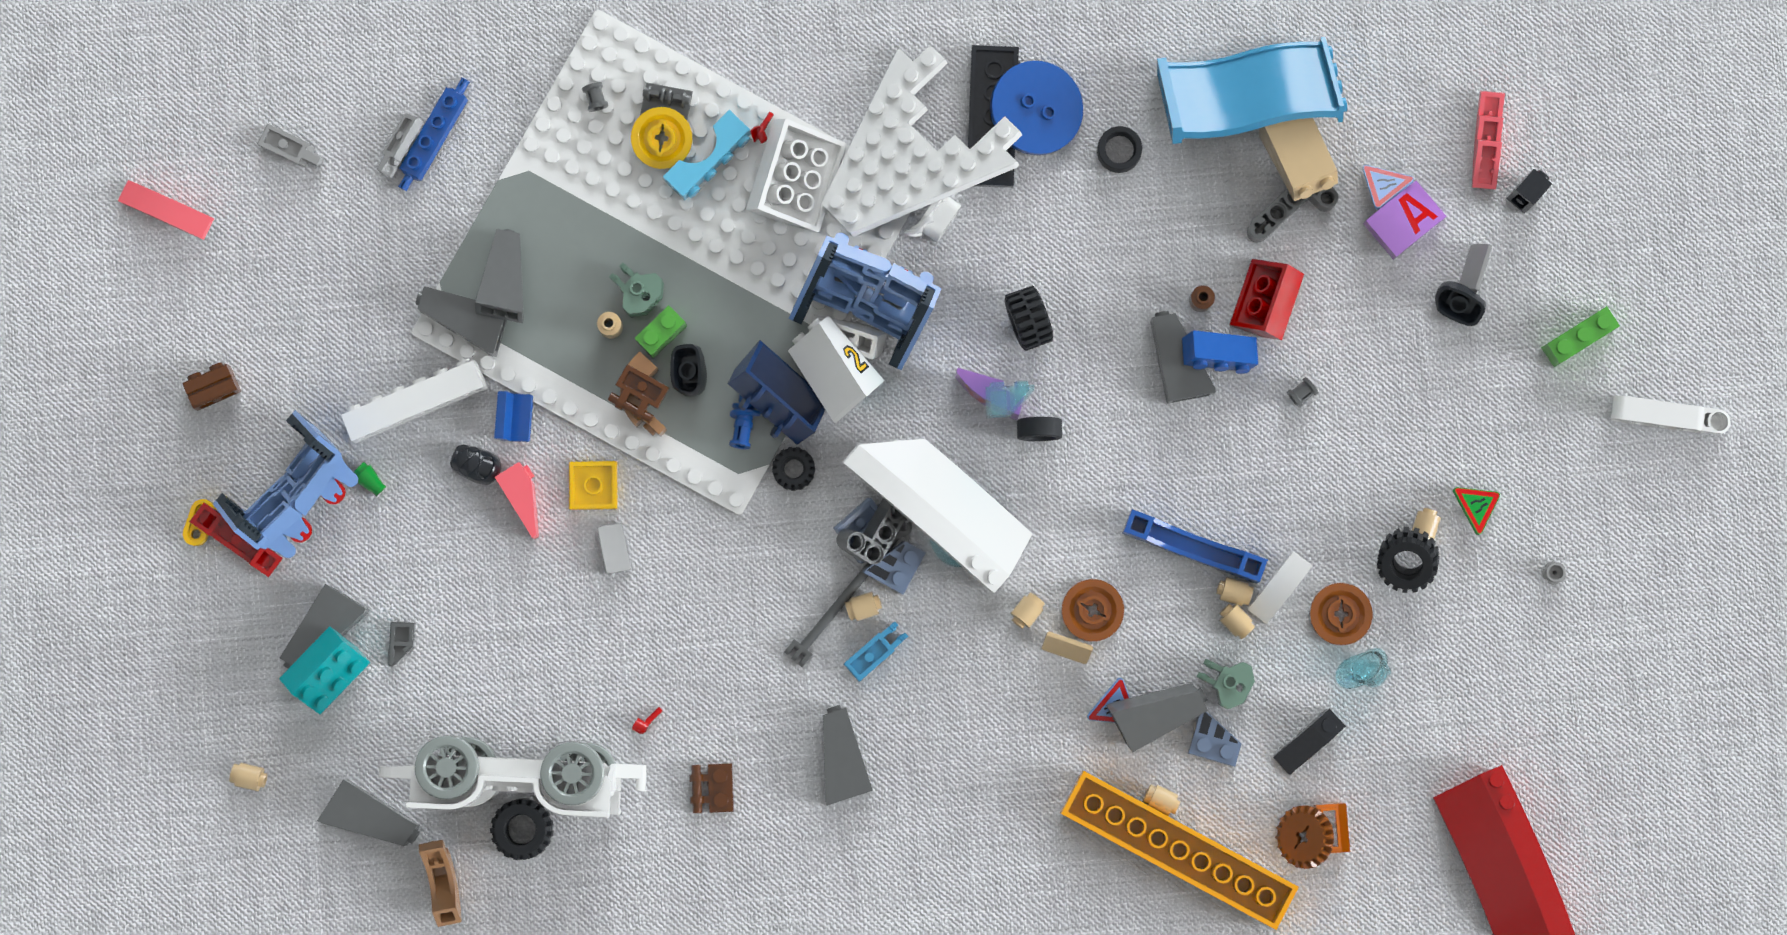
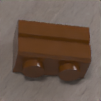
[183,362,241,411]

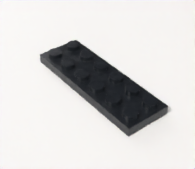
[968,45,1019,188]

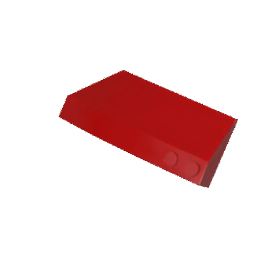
[1433,765,1575,935]

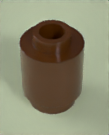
[1189,285,1215,312]

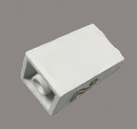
[788,316,885,423]

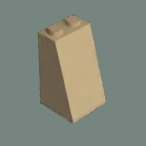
[1259,118,1338,201]

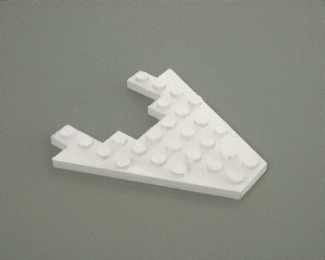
[822,45,1022,237]

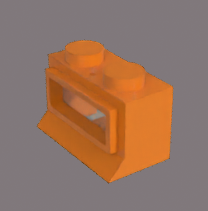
[1314,803,1350,853]

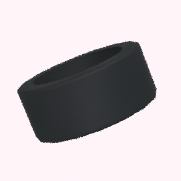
[1097,126,1143,173]
[1017,417,1062,441]

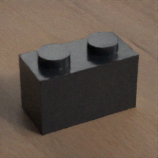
[1506,169,1552,213]

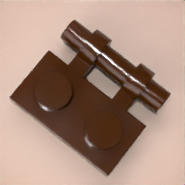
[608,364,670,424]
[689,763,734,813]

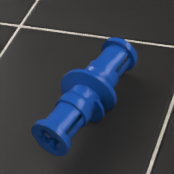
[729,394,761,449]

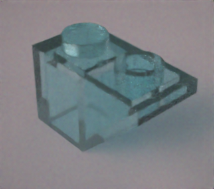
[985,381,1034,418]

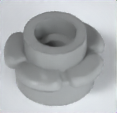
[1542,561,1566,585]

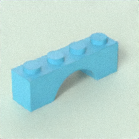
[663,110,751,200]

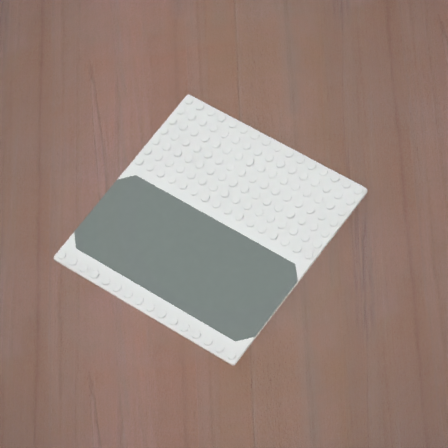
[412,10,911,515]

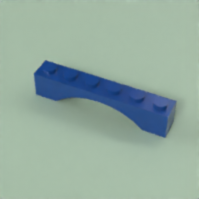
[1122,509,1268,584]

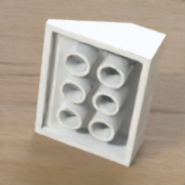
[746,119,847,233]

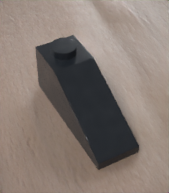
[1273,708,1346,775]

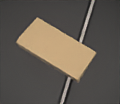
[1042,631,1093,664]

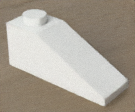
[809,315,887,359]

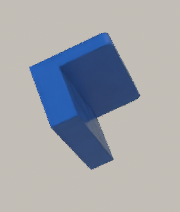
[494,391,533,442]

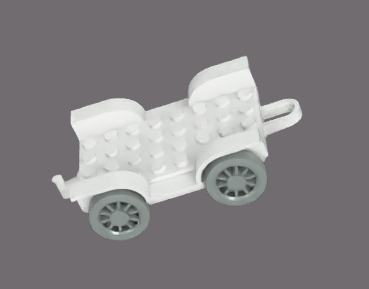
[379,736,647,817]

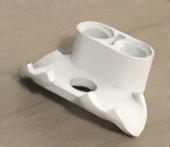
[904,197,962,242]

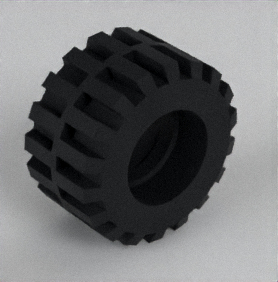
[1005,285,1053,351]
[1377,527,1440,593]
[490,799,554,860]

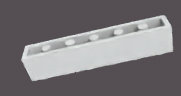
[341,359,488,443]

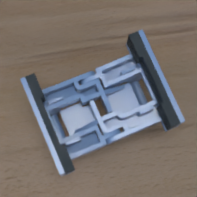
[788,233,941,370]
[213,410,358,558]

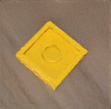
[569,461,618,510]

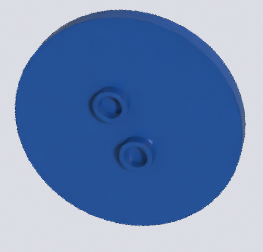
[990,61,1083,155]

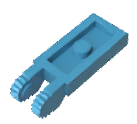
[844,622,908,682]

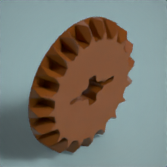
[1062,579,1124,641]
[1310,583,1373,645]
[1275,805,1334,869]

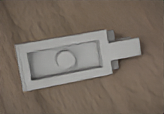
[376,113,424,178]
[257,123,324,168]

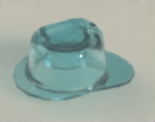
[1336,648,1391,689]

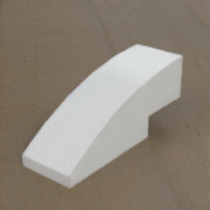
[1247,551,1312,624]

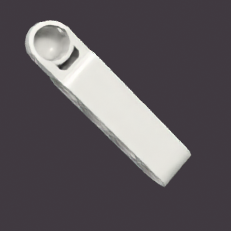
[1611,395,1730,434]

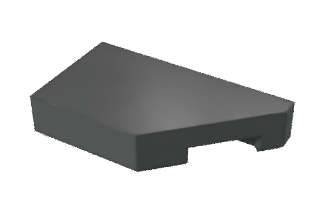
[388,622,416,667]

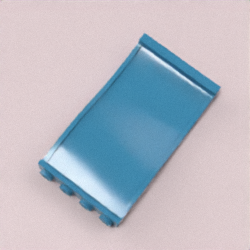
[1157,37,1347,144]

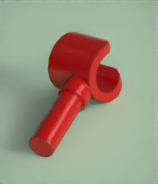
[750,112,774,143]
[632,707,663,734]

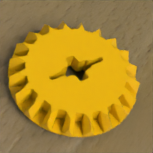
[631,107,693,169]

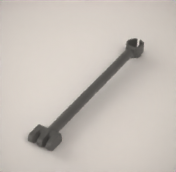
[784,518,912,667]

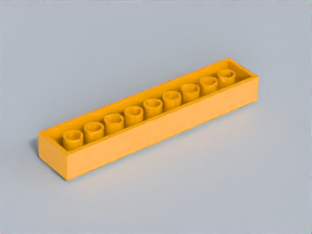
[1060,771,1299,930]

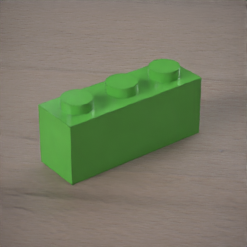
[1541,306,1620,367]

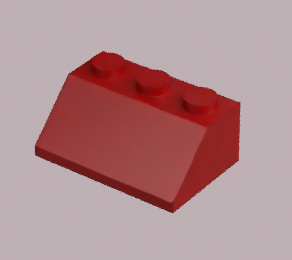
[1230,259,1304,341]

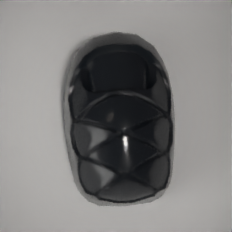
[1435,281,1486,326]
[670,344,707,397]
[450,444,502,485]

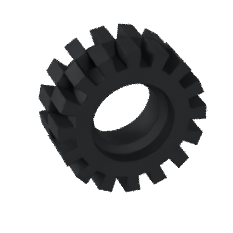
[772,447,815,491]

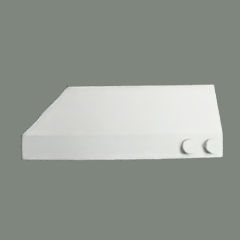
[843,438,1032,593]

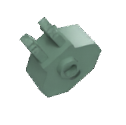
[609,263,664,318]
[1196,659,1255,709]

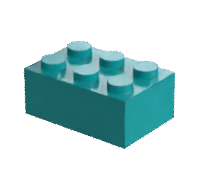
[279,626,371,715]

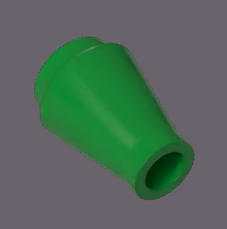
[354,462,386,497]

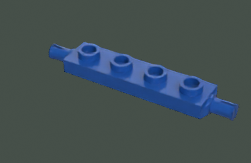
[398,77,470,192]

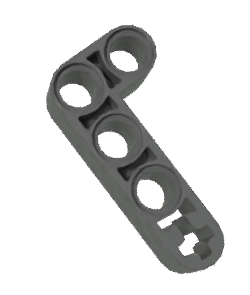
[1247,187,1339,243]
[836,498,906,565]

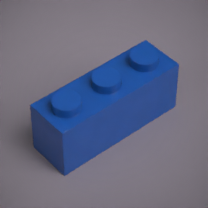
[1182,330,1258,374]

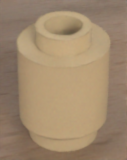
[597,312,623,339]
[1412,508,1441,539]
[1216,577,1254,606]
[845,592,882,621]
[1011,592,1045,629]
[1219,604,1255,639]
[229,763,268,791]
[1143,784,1180,816]

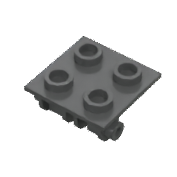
[640,83,693,133]

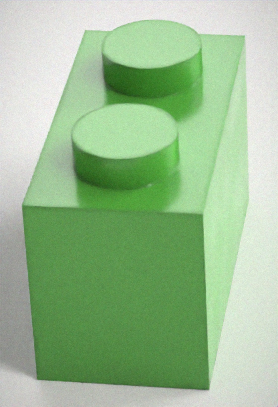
[635,305,687,359]

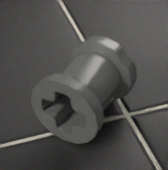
[582,82,608,112]
[1287,377,1319,408]

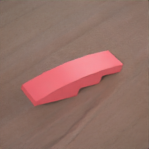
[1472,91,1505,190]
[118,180,214,240]

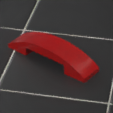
[189,502,283,578]

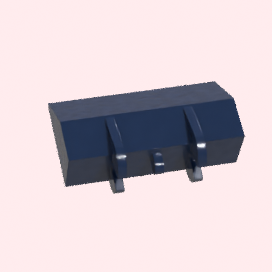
[727,340,826,445]

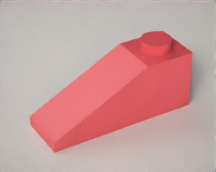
[495,462,539,539]

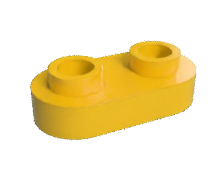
[183,499,216,546]

